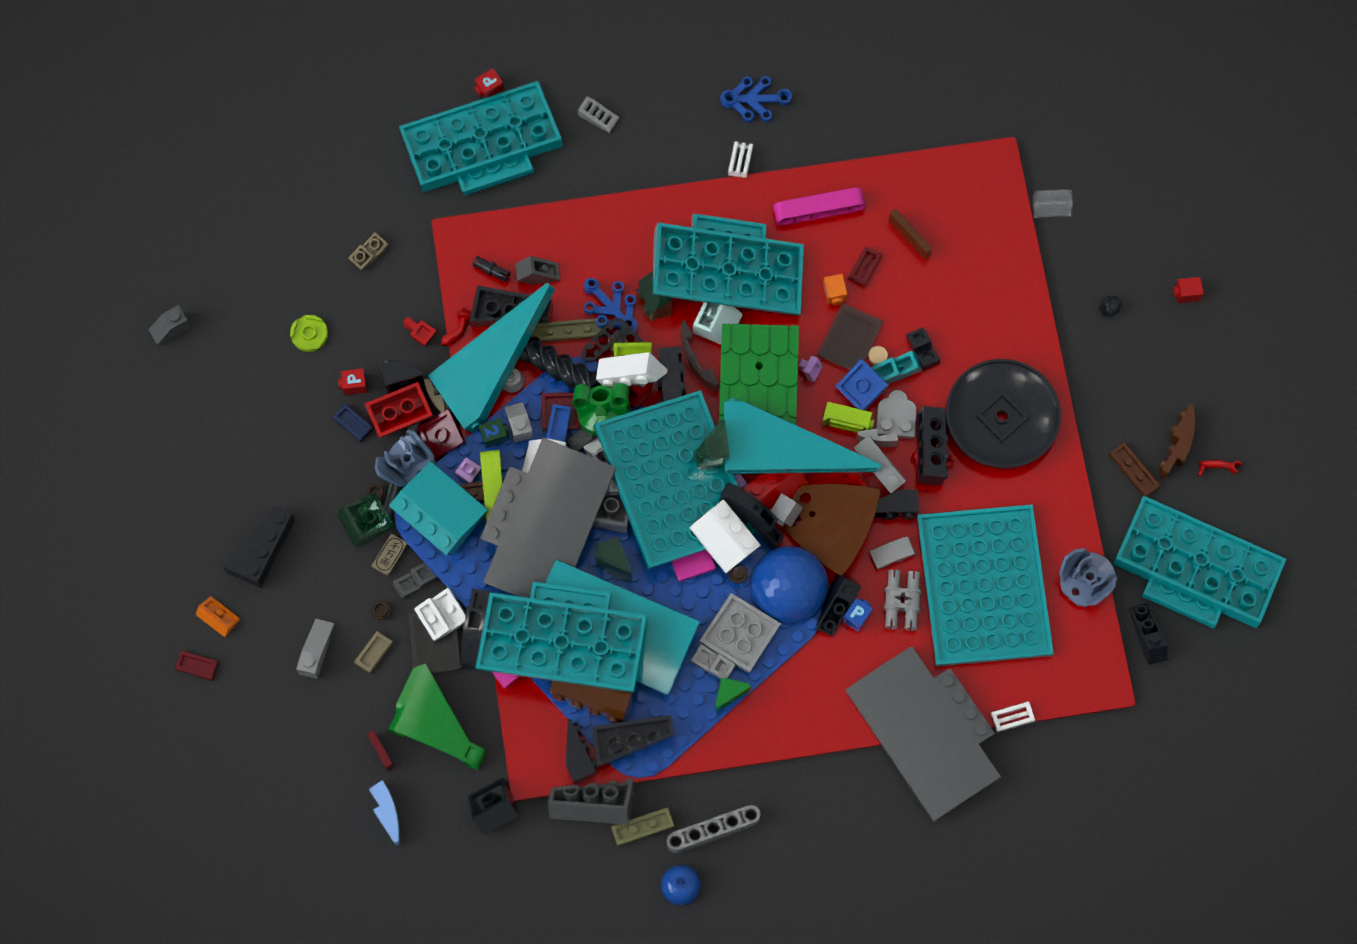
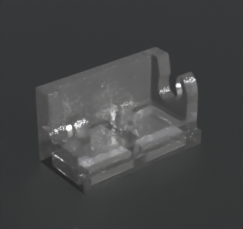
[1032,190,1073,217]

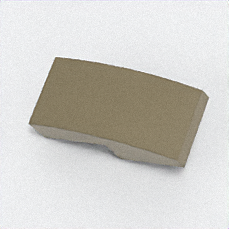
[348,232,390,270]
[424,378,449,414]

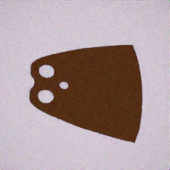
[783,484,880,576]

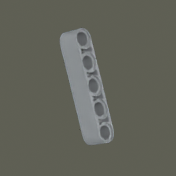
[667,805,760,853]

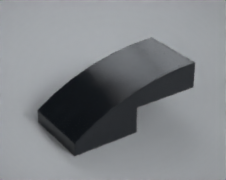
[906,327,940,371]

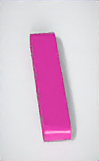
[773,188,866,225]

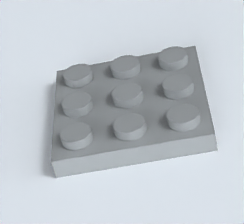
[699,593,781,674]

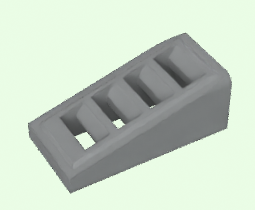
[578,96,619,133]

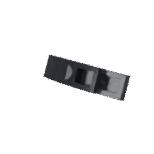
[720,483,784,550]
[461,588,493,670]

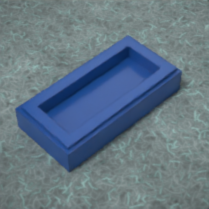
[546,404,572,442]

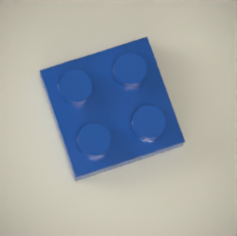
[835,359,889,411]

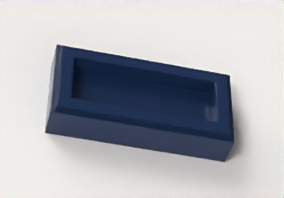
[332,403,373,443]

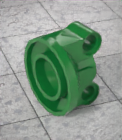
[572,383,631,435]

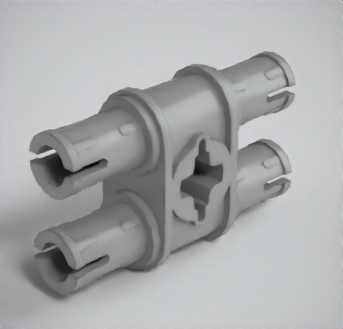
[883,570,922,631]

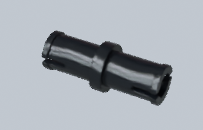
[472,255,511,282]

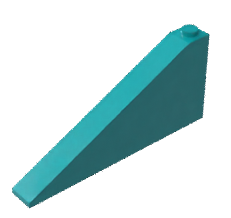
[428,283,556,432]
[724,399,881,474]

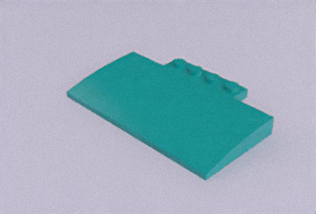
[399,81,563,196]
[653,213,804,316]
[1113,496,1286,629]
[545,560,700,695]
[476,582,647,692]

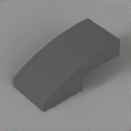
[392,563,437,600]

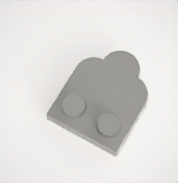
[876,390,916,439]

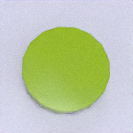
[290,315,328,352]

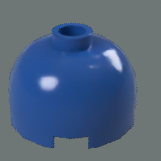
[661,865,701,906]

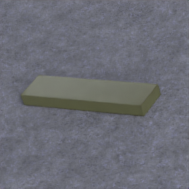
[531,318,607,343]

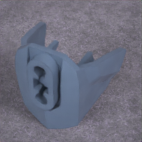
[375,430,437,487]
[1059,547,1118,607]

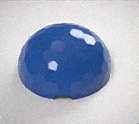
[750,546,829,623]

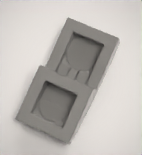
[856,429,898,447]
[870,537,915,570]
[690,644,736,679]

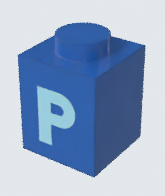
[843,598,873,632]

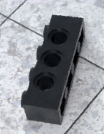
[917,406,949,486]

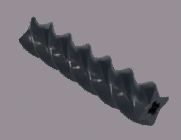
[519,336,602,389]

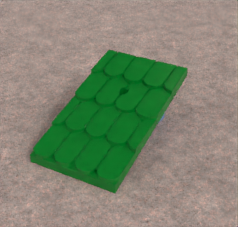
[718,323,799,449]

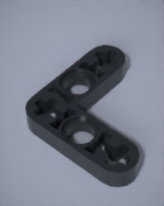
[582,318,644,361]

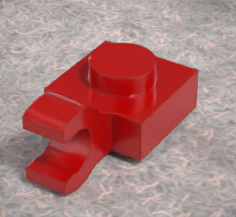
[403,317,437,347]

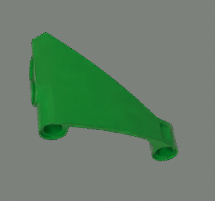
[388,664,486,770]

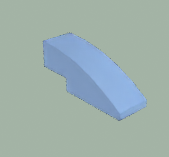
[369,780,400,846]

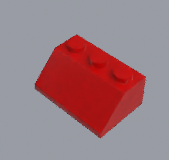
[365,382,433,438]
[743,473,809,511]

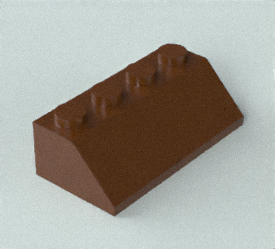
[550,681,632,723]

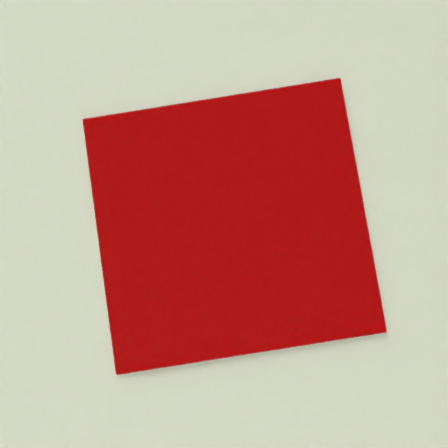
[432,137,1135,801]

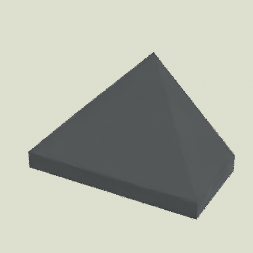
[566,428,598,452]

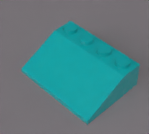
[389,461,489,555]

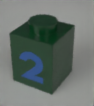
[479,418,510,449]

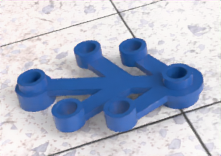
[720,76,792,123]
[584,278,638,335]

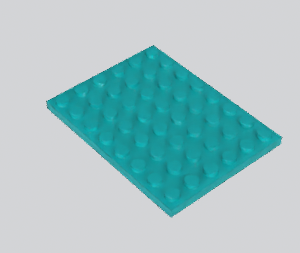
[593,390,756,569]
[917,505,1054,667]

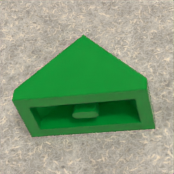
[715,677,751,712]

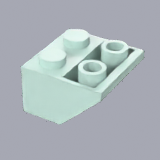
[693,302,743,345]

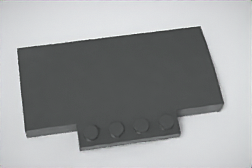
[480,437,617,598]
[845,646,1001,822]

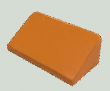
[196,596,240,637]

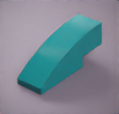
[871,351,922,384]

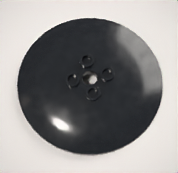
[946,359,1061,469]

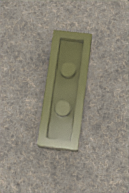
[611,807,674,847]

